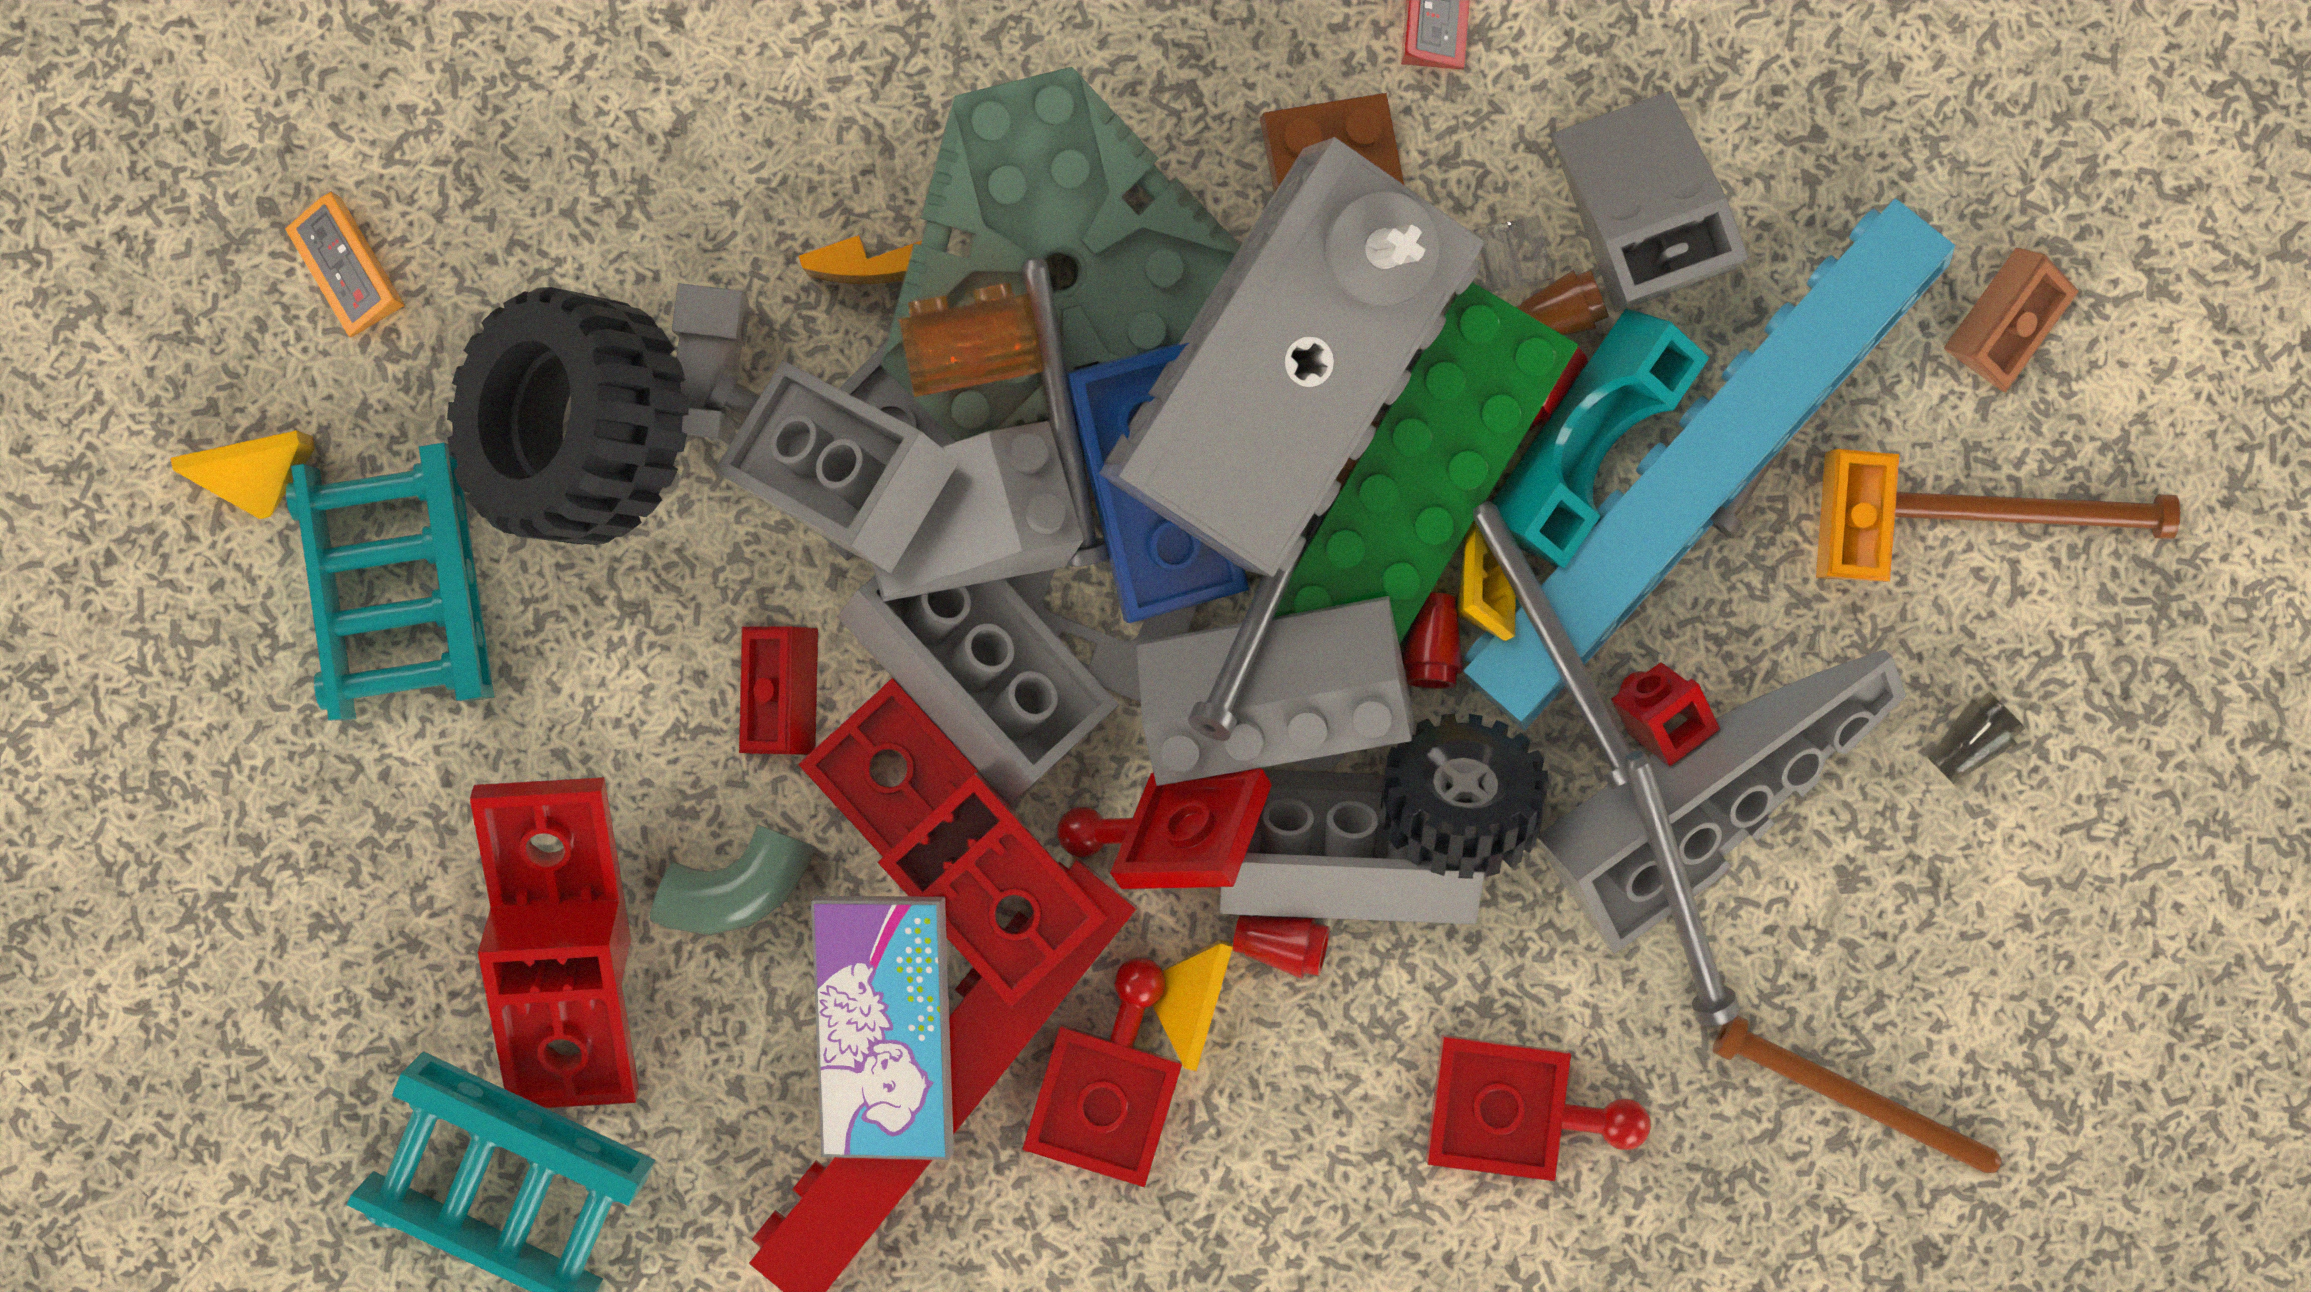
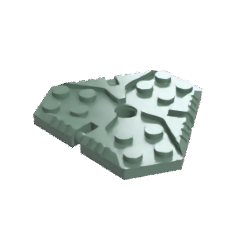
[880,67,1241,442]

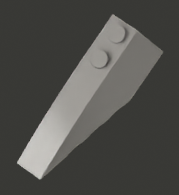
[1537,649,1906,954]

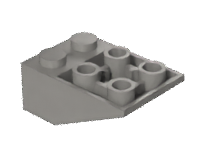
[1550,91,1749,313]

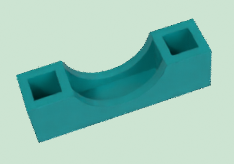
[1492,308,1710,569]

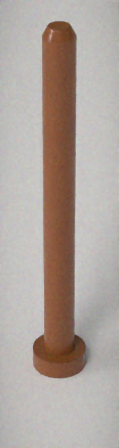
[1895,492,2181,539]
[1713,1015,2002,1173]

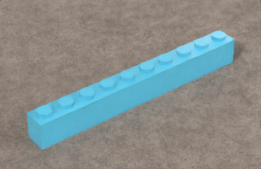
[1463,198,1956,731]

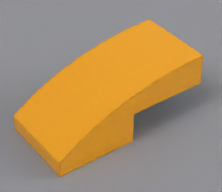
[798,235,922,284]

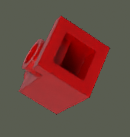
[1611,662,1720,766]

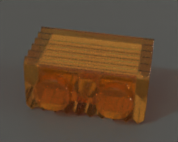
[896,282,1044,397]

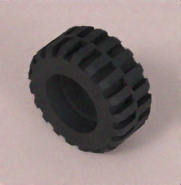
[447,287,689,545]

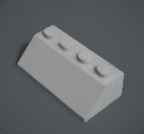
[837,576,1119,805]
[1136,596,1414,786]
[1220,770,1484,924]

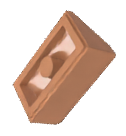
[1944,248,2079,393]

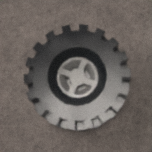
[1380,713,1549,879]

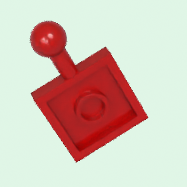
[1057,768,1272,889]
[1022,957,1182,1188]
[1425,1035,1651,1181]

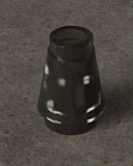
[1927,691,2025,784]

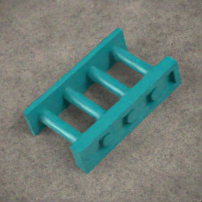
[286,442,495,721]
[347,1051,656,1292]

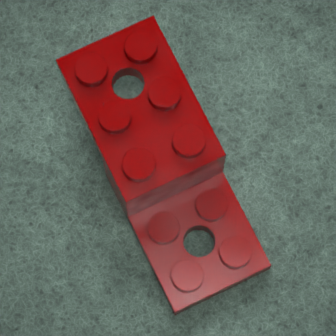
[798,678,1108,1008]
[470,777,639,1108]

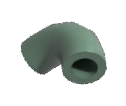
[650,824,816,936]

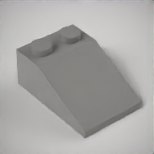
[714,360,959,574]
[872,421,1084,602]

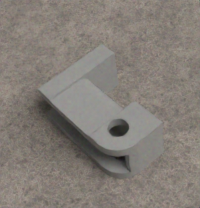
[672,283,749,447]

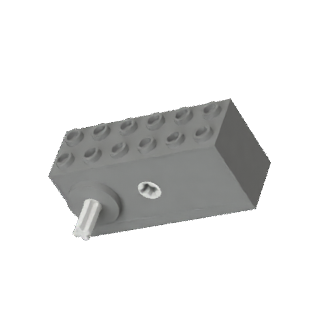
[1099,137,1485,577]

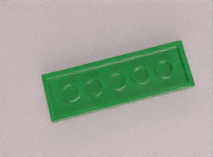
[1274,282,1579,644]

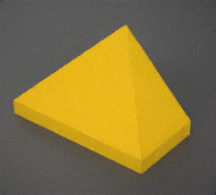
[170,430,315,519]
[1457,520,1516,641]
[1152,940,1233,1072]

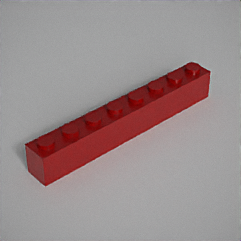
[749,858,1137,1292]

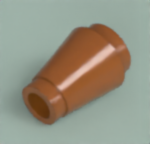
[1516,270,1609,335]

